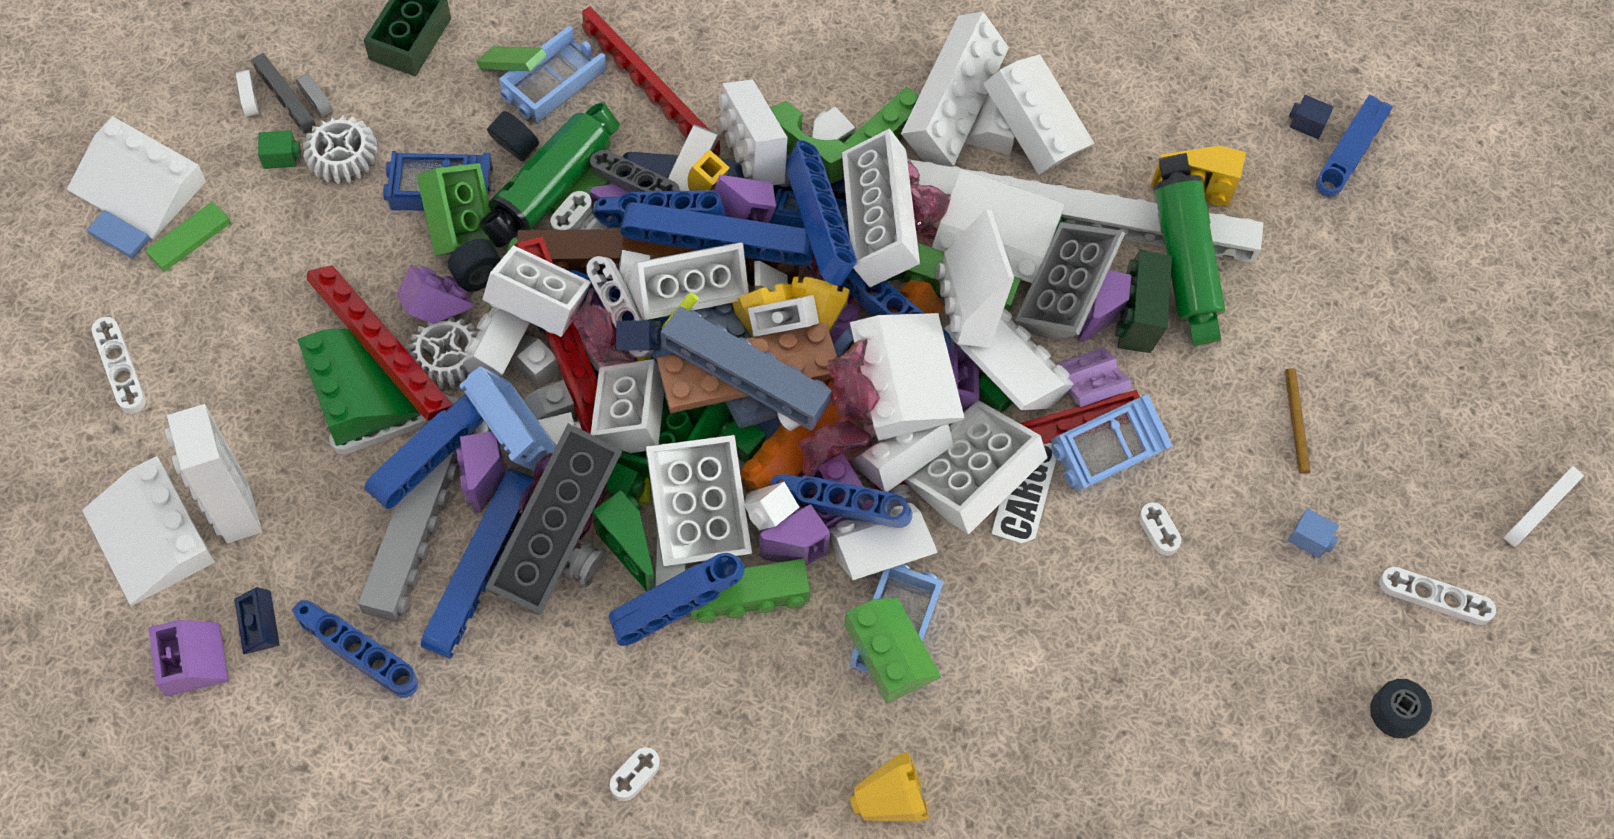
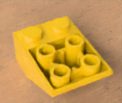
[1150,145,1246,206]

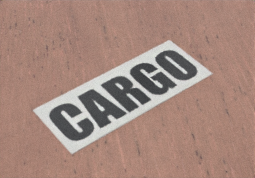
[991,443,1056,543]

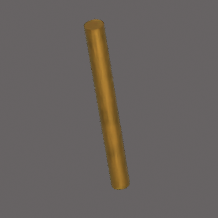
[1285,368,1311,473]

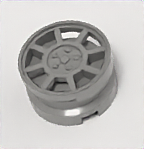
[564,539,607,587]

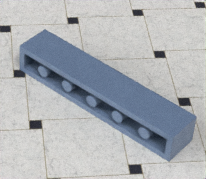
[661,306,832,431]

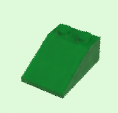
[592,490,655,592]

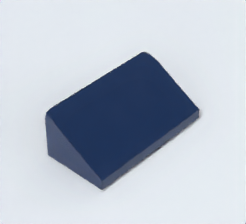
[234,587,280,654]

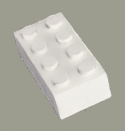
[718,79,787,185]

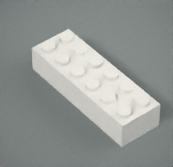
[901,11,1009,166]
[842,128,920,287]
[165,404,262,543]

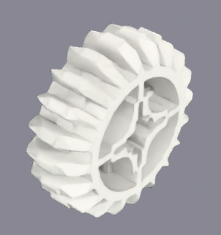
[303,115,378,185]
[407,317,479,390]

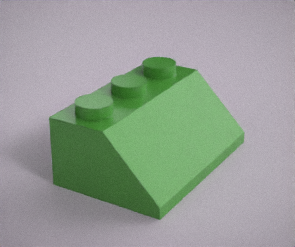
[416,163,494,257]
[844,598,941,704]

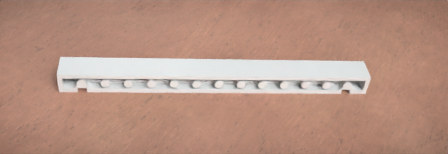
[907,158,1263,263]

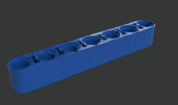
[786,140,857,286]
[620,202,814,266]
[421,468,538,659]

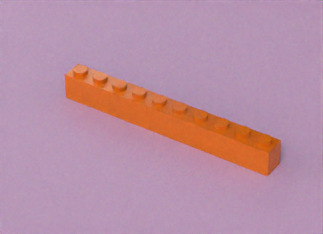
[740,280,944,493]

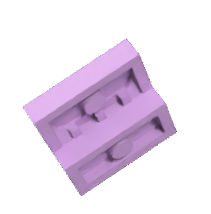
[1055,347,1131,407]

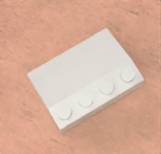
[983,54,1095,175]
[67,116,206,240]
[932,169,1065,283]
[935,209,1014,347]
[944,308,1074,410]
[850,313,965,441]
[904,400,1047,534]
[645,435,752,567]
[82,456,215,606]

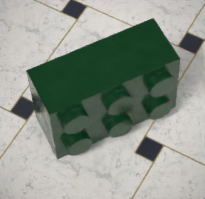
[363,0,451,76]
[1115,250,1172,353]

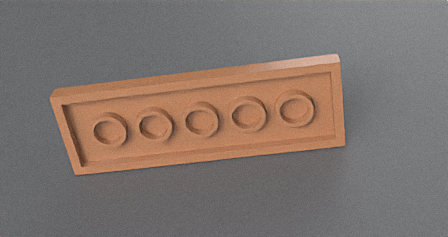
[656,322,841,413]

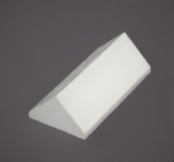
[628,242,749,320]

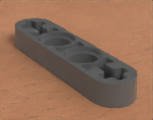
[251,53,316,133]
[590,150,680,192]

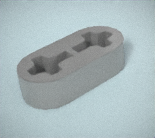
[295,73,333,118]

